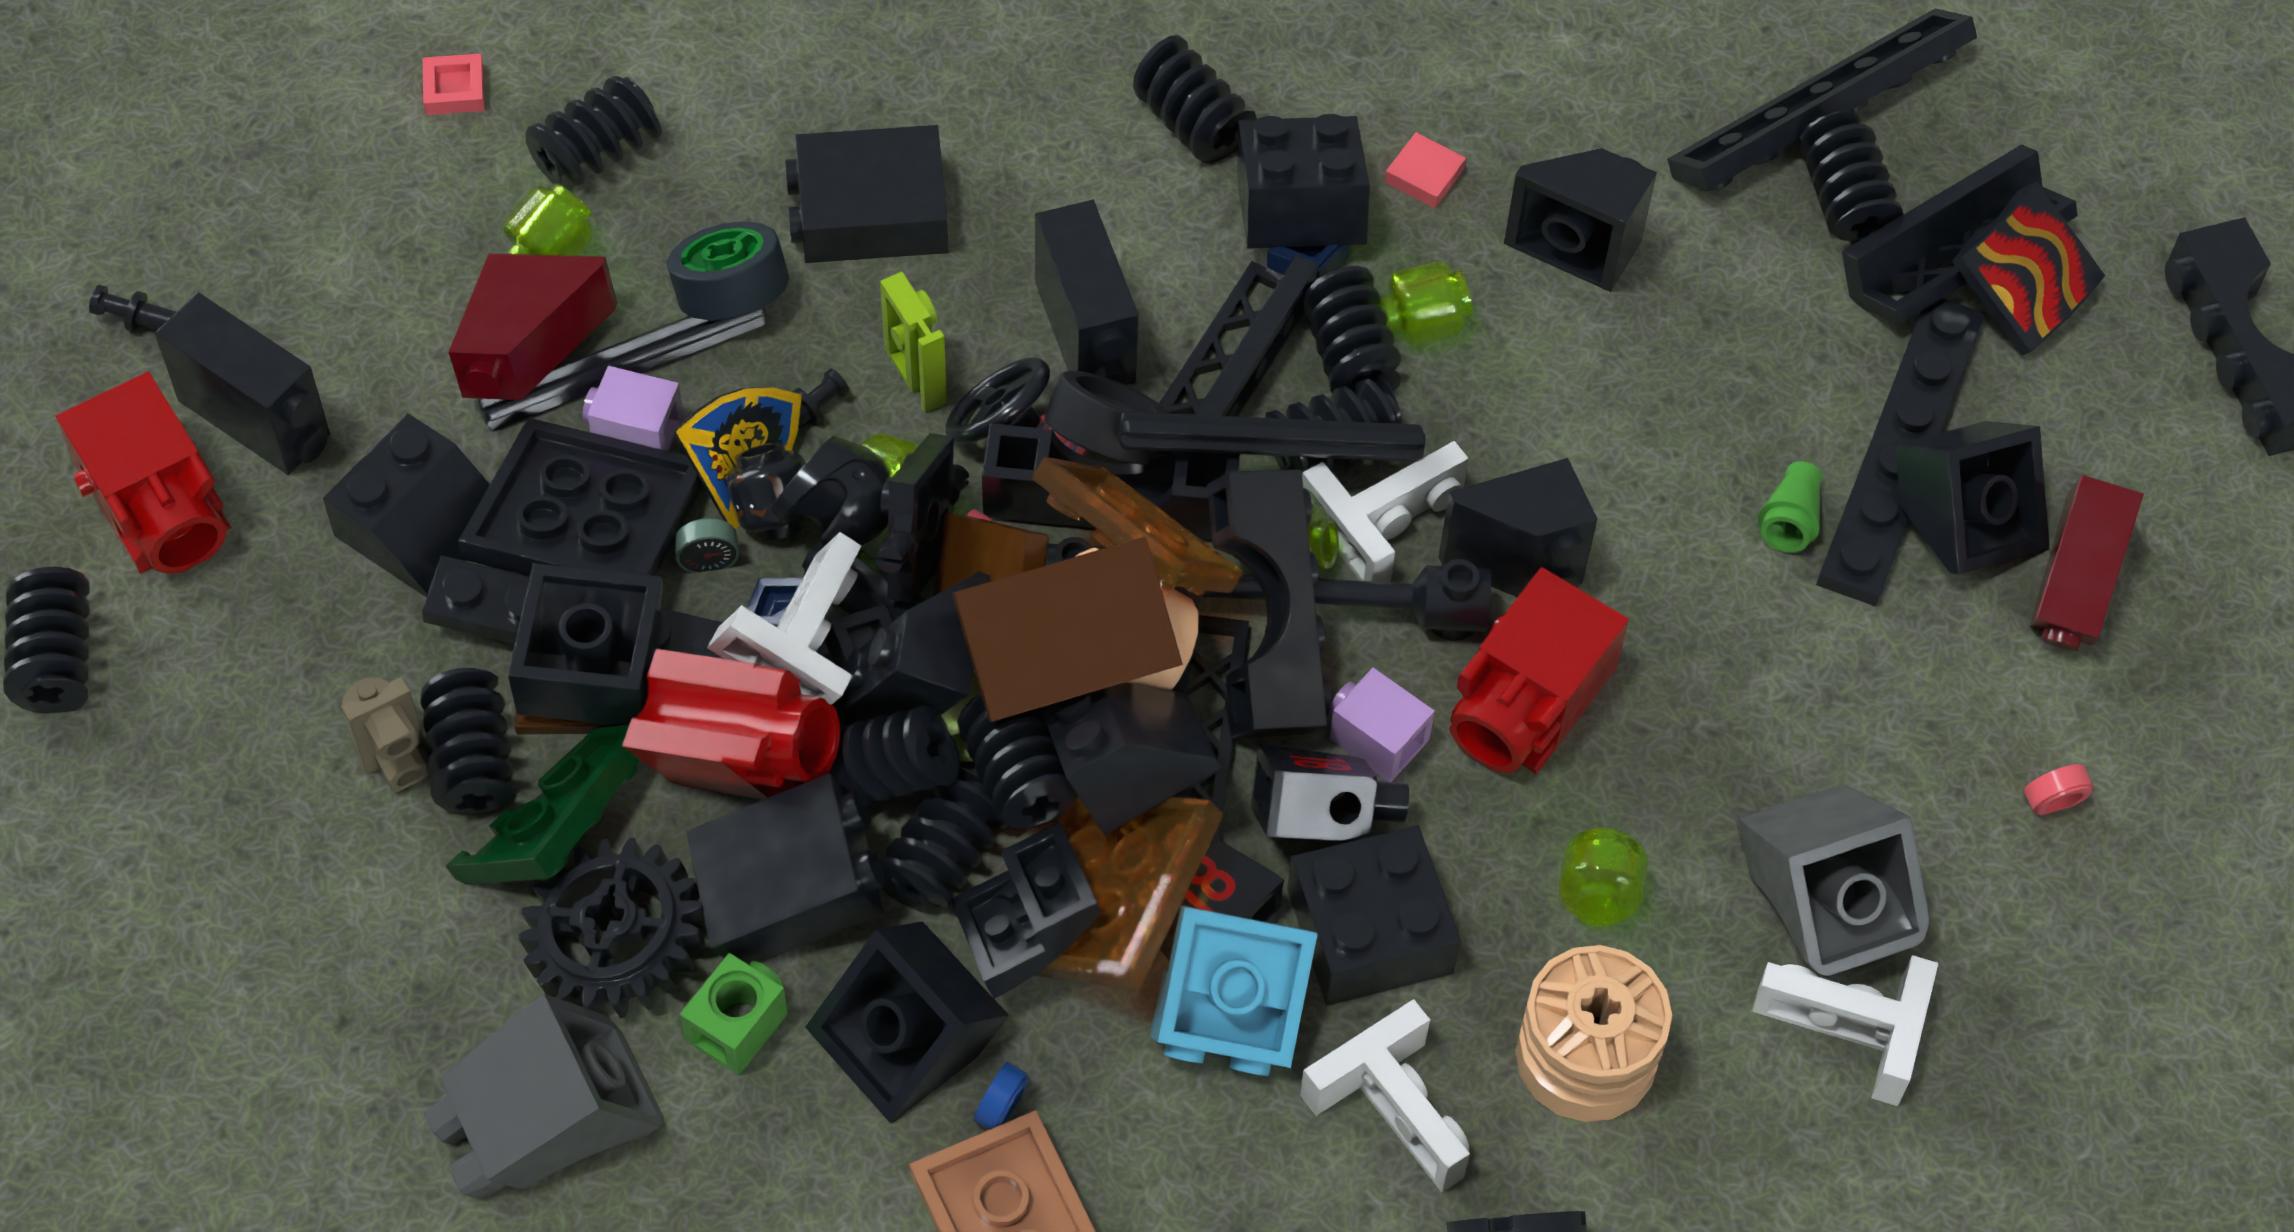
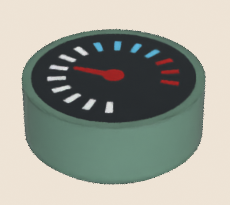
[674,518,740,573]

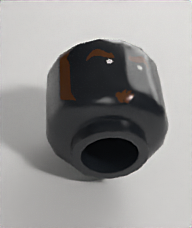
[725,442,806,540]

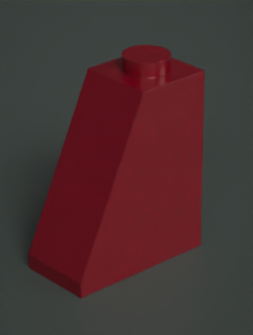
[448,253,617,400]
[2029,475,2144,651]

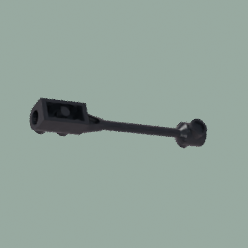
[1046,537,1491,641]

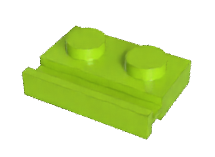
[880,271,947,413]

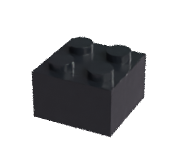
[1237,114,1370,249]
[1287,825,1461,1006]

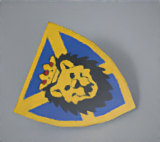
[672,387,802,530]

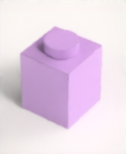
[582,366,684,451]
[1329,667,1435,782]

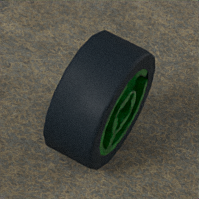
[666,221,790,321]

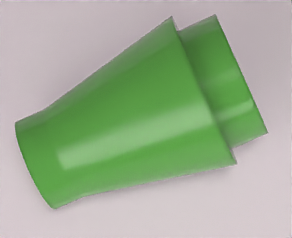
[1758,461,1823,553]

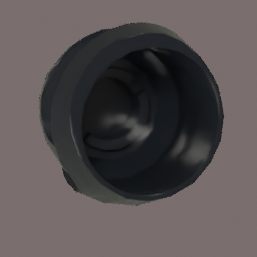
[771,436,893,546]

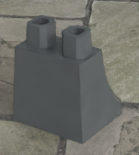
[1736,784,1930,976]
[424,993,664,1199]

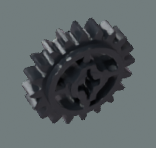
[518,838,706,1018]

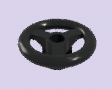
[945,357,1050,444]

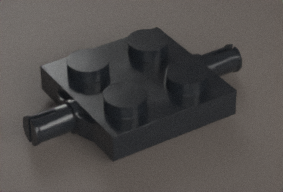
[876,433,970,603]

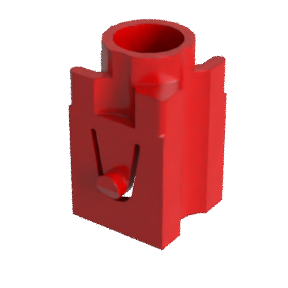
[55,371,232,574]
[1449,567,1629,774]
[622,649,840,800]

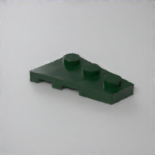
[445,724,640,885]

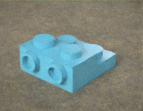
[1150,905,1318,1076]

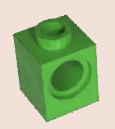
[679,953,788,1075]

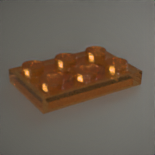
[1031,457,1243,595]

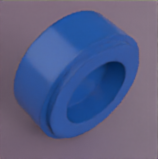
[973,1061,1030,1130]

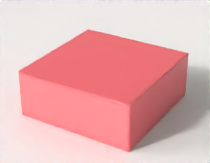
[423,54,485,115]
[1385,132,1466,208]

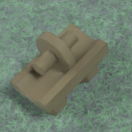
[341,677,429,792]

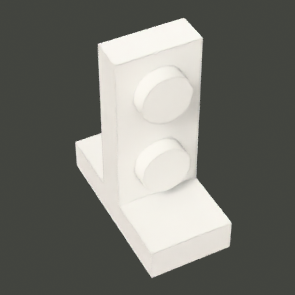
[1302,441,1469,582]
[707,532,861,705]
[1752,955,1938,1106]
[1300,999,1470,1193]

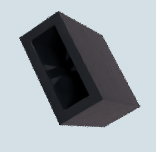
[785,125,949,263]
[1035,199,1139,385]
[154,292,330,475]
[686,773,885,965]

